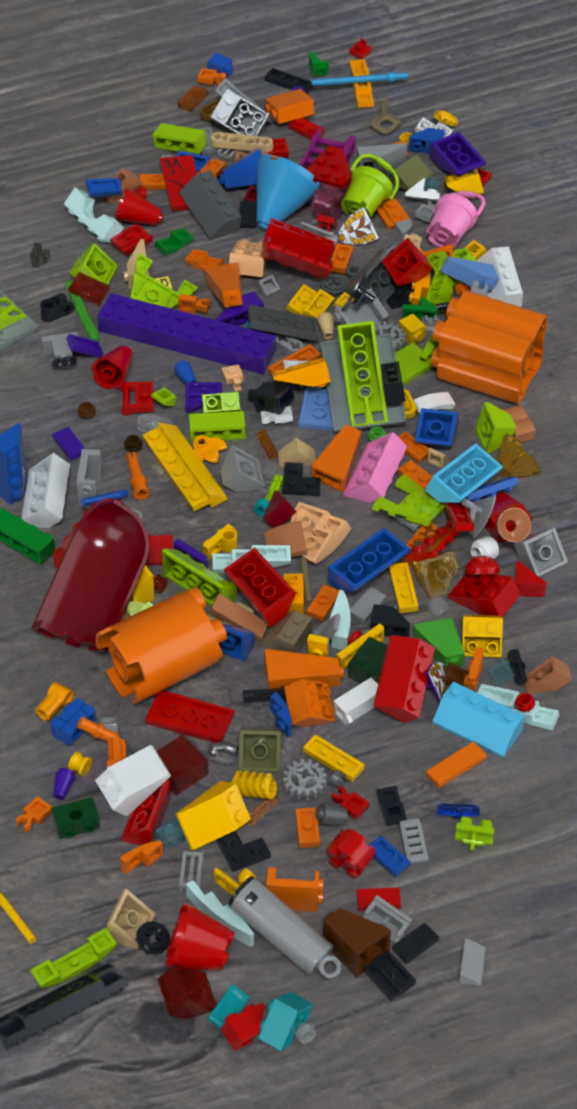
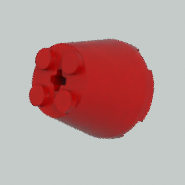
[164,903,234,971]

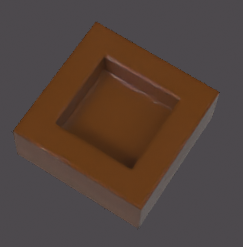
[443,662,468,686]

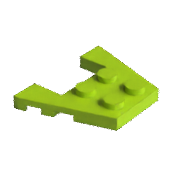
[130,253,198,309]
[372,474,445,527]

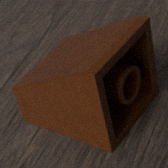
[323,908,391,978]

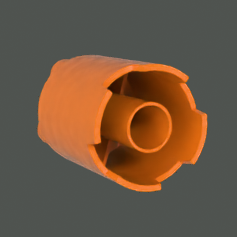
[96,587,227,705]

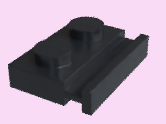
[363,950,416,1001]

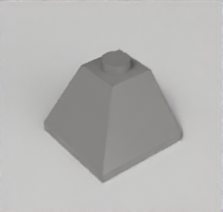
[220,445,265,492]
[513,527,568,576]

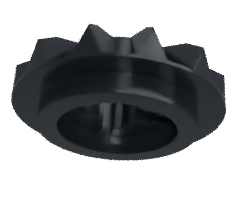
[135,921,170,956]

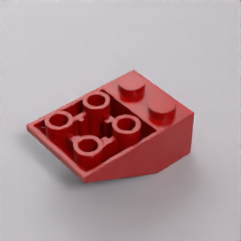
[447,573,521,617]

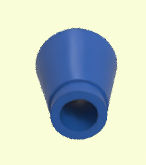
[174,360,197,384]

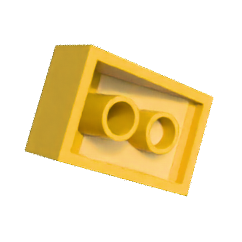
[176,781,251,850]

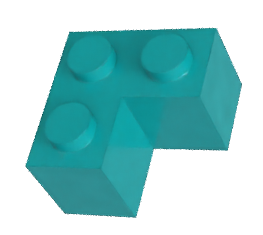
[258,992,314,1051]

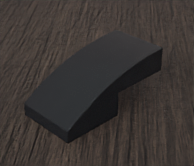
[376,786,407,826]

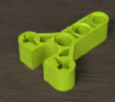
[426,248,477,313]

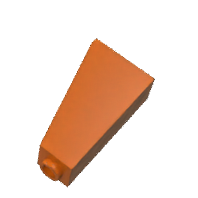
[204,262,243,307]
[311,424,361,492]
[264,649,344,689]

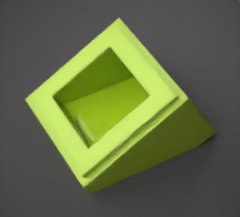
[151,387,177,407]

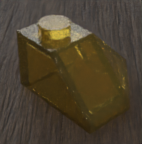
[496,433,541,479]
[411,550,459,599]

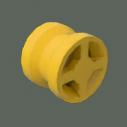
[68,752,93,777]

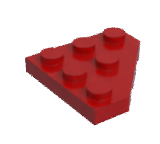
[306,145,352,190]

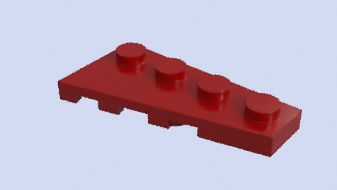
[406,519,462,562]

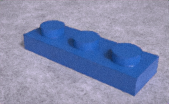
[466,477,519,502]

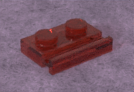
[68,272,110,305]

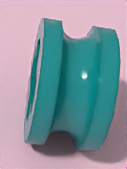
[253,499,270,517]

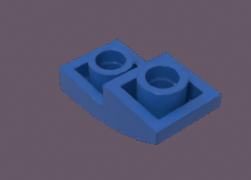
[270,692,292,737]

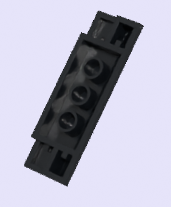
[0,963,128,1050]

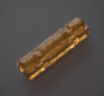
[257,429,278,460]
[247,795,279,826]

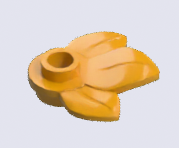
[193,435,227,464]

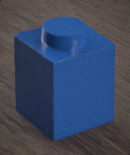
[207,53,233,80]

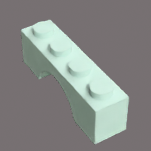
[64,188,124,243]

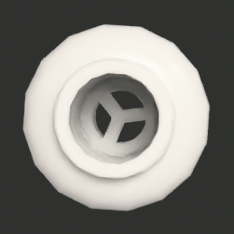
[470,536,499,560]

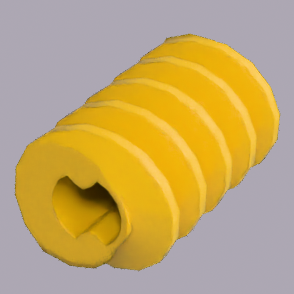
[231,770,277,800]

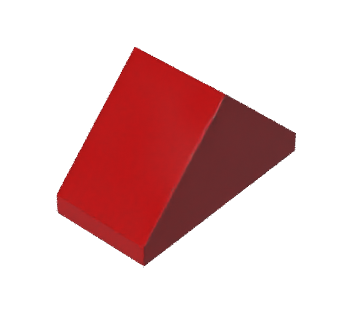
[515,561,546,597]

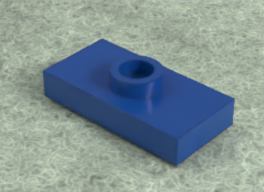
[86,178,122,197]
[368,836,410,877]

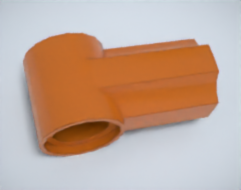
[107,737,127,769]

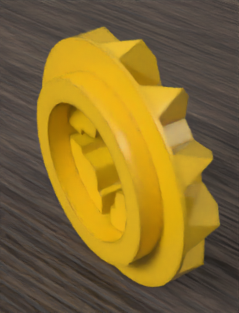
[434,110,459,126]

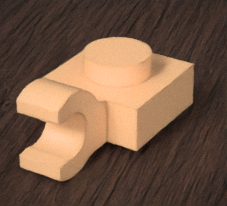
[222,364,244,392]

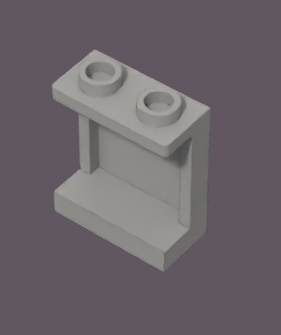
[333,288,389,327]
[76,449,102,508]

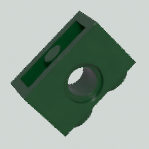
[52,797,100,839]

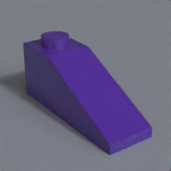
[215,291,264,326]

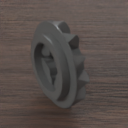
[320,274,348,296]

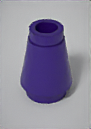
[53,768,75,800]

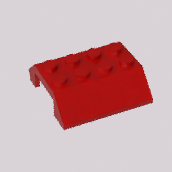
[261,218,335,279]

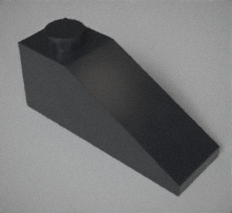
[381,361,406,405]

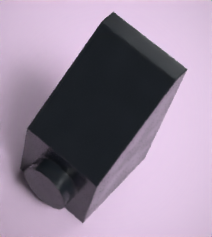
[370,604,410,637]

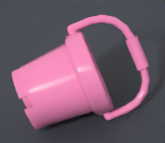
[426,191,485,249]

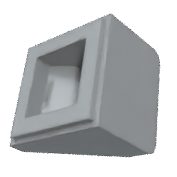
[255,274,281,297]
[97,717,118,739]

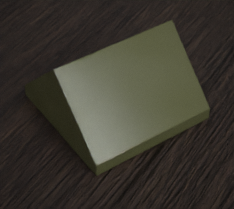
[388,155,432,190]

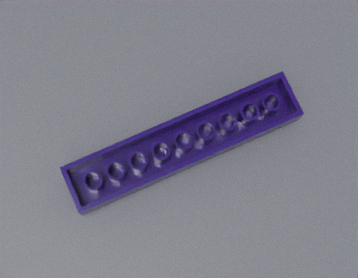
[97,293,276,374]

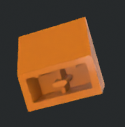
[284,679,336,727]

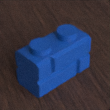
[51,698,96,746]

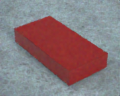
[357,887,401,911]

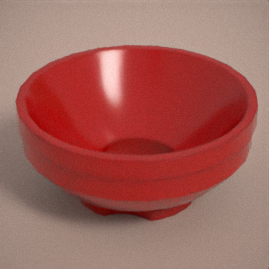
[465,556,500,574]

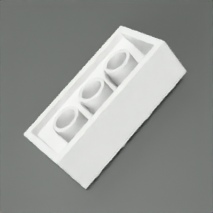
[476,246,523,307]
[21,453,70,528]

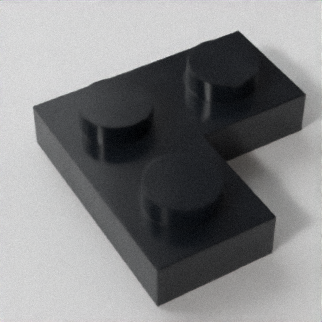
[282,462,321,496]
[215,830,271,872]

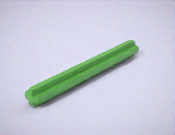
[65,280,100,341]

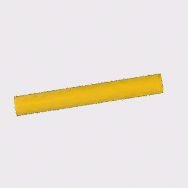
[0,893,37,944]

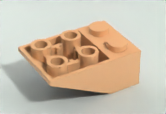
[229,239,268,277]

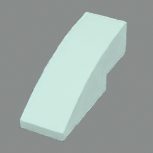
[330,590,351,650]

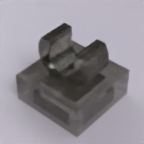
[30,243,50,268]

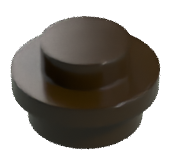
[124,435,142,452]

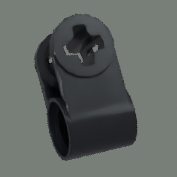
[40,293,75,322]

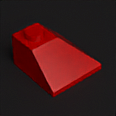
[382,238,433,286]

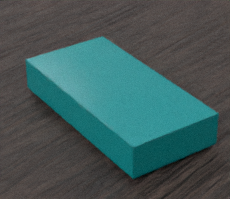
[207,984,250,1030]

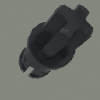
[507,649,528,685]

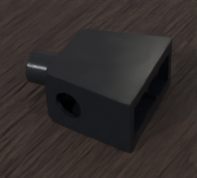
[248,382,294,414]

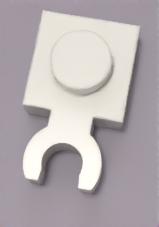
[260,406,293,424]

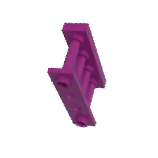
[300,128,356,190]

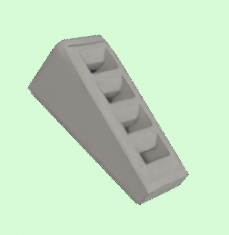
[312,614,341,641]
[399,819,429,864]

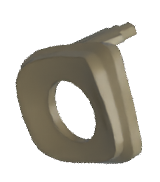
[370,98,402,135]

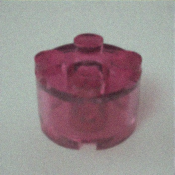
[311,183,346,219]

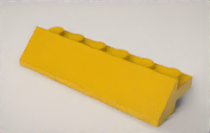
[142,422,228,512]

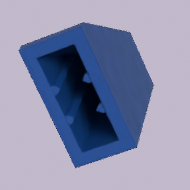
[219,148,262,188]

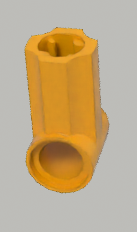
[35,682,74,721]

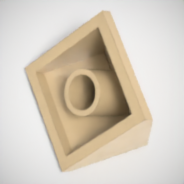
[107,888,155,949]

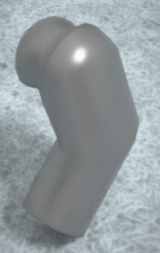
[208,741,239,757]

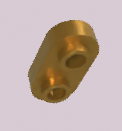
[200,99,221,121]

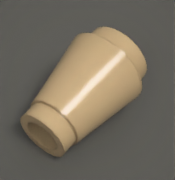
[317,312,335,339]

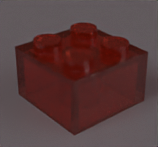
[156,735,208,796]

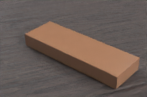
[209,594,268,641]

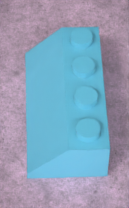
[425,443,503,503]
[432,681,524,758]

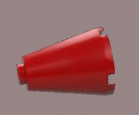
[115,188,164,226]
[91,345,133,389]

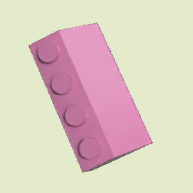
[343,432,407,503]

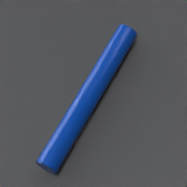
[80,489,128,506]

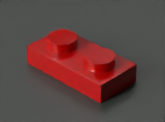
[289,118,324,140]

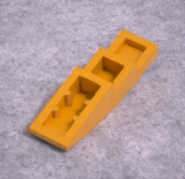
[349,59,374,108]

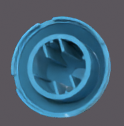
[256,155,321,231]

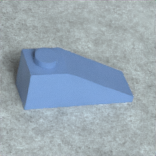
[440,256,499,292]

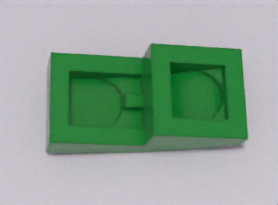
[155,228,194,256]

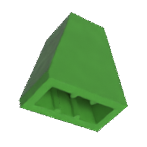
[413,618,465,668]

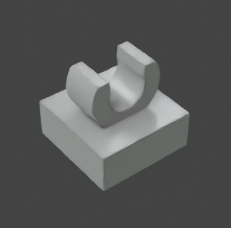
[421,315,439,335]

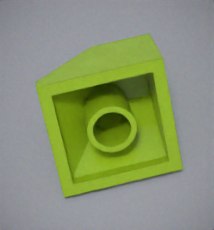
[69,243,118,289]
[474,402,516,454]

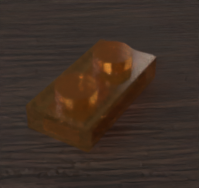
[177,85,208,112]

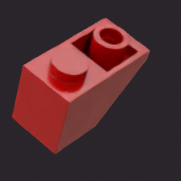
[221,1002,265,1051]

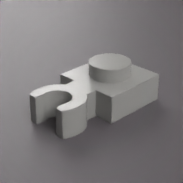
[415,200,436,223]

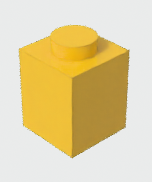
[399,314,426,344]

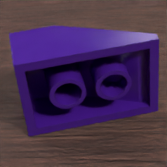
[429,131,486,176]

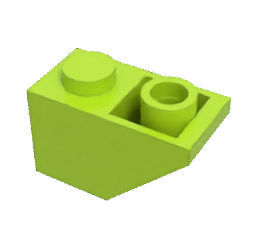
[202,392,240,413]

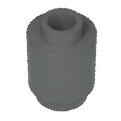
[315,803,348,826]

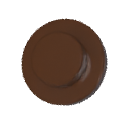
[77,402,96,418]

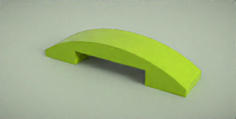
[30,928,117,988]

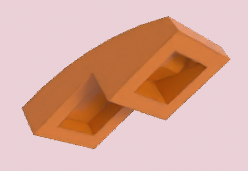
[184,249,225,272]
[120,840,163,875]

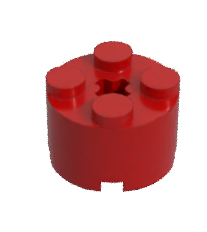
[326,829,376,879]

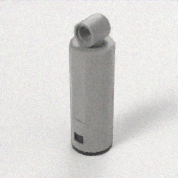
[227,876,342,981]

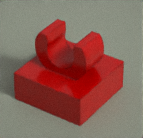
[349,38,372,59]
[317,214,337,233]

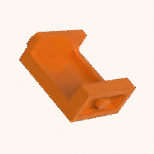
[266,867,323,912]

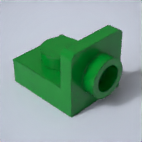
[309,52,329,77]

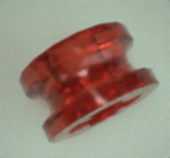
[153,574,168,594]

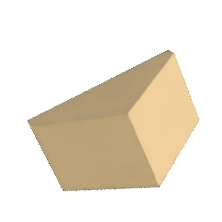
[278,438,316,467]

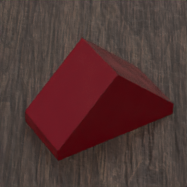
[263,490,297,528]

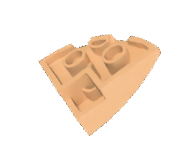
[291,502,351,564]

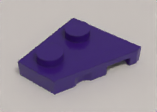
[185,382,222,412]

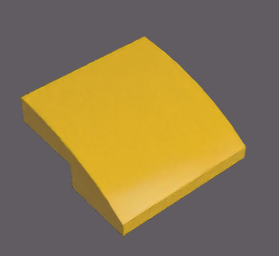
[286,284,335,319]

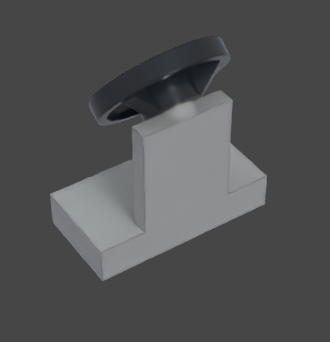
[42,332,78,366]

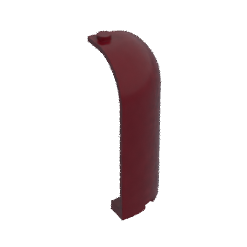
[31,499,149,652]

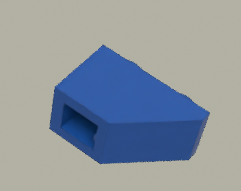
[409,128,445,154]

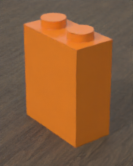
[264,89,315,124]

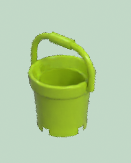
[341,153,399,219]

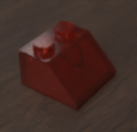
[158,964,217,1019]

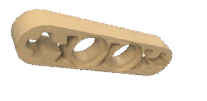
[210,132,273,153]

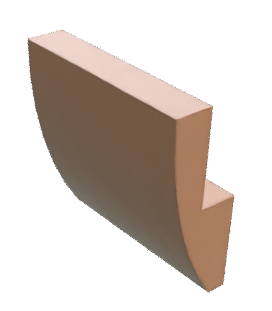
[264,521,307,557]

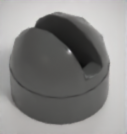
[329,769,346,788]

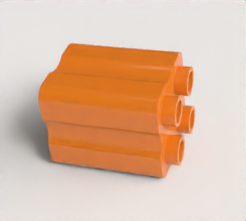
[431,290,548,405]

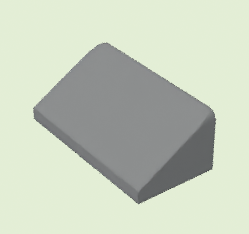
[459,938,486,986]

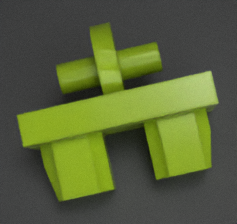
[455,817,494,851]

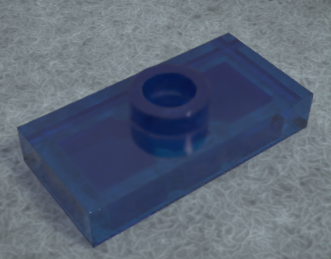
[437,803,480,819]

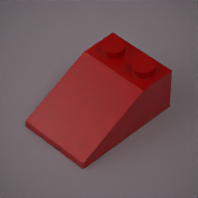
[484,492,532,544]

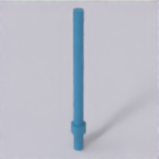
[312,72,408,86]

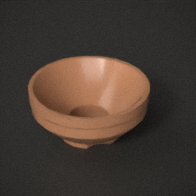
[496,508,531,543]

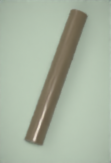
[300,557,313,605]

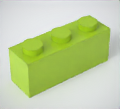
[152,123,207,154]
[189,411,245,443]

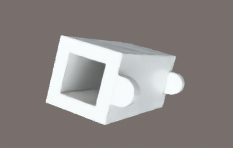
[333,678,378,725]

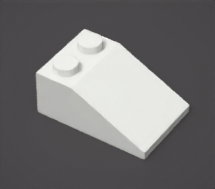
[95,745,171,816]

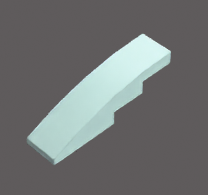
[212,545,291,574]
[477,684,559,731]
[186,880,254,947]

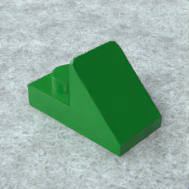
[402,296,438,321]

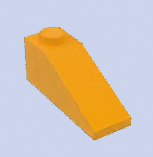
[271,357,331,388]

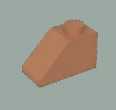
[104,168,143,204]
[524,656,572,694]

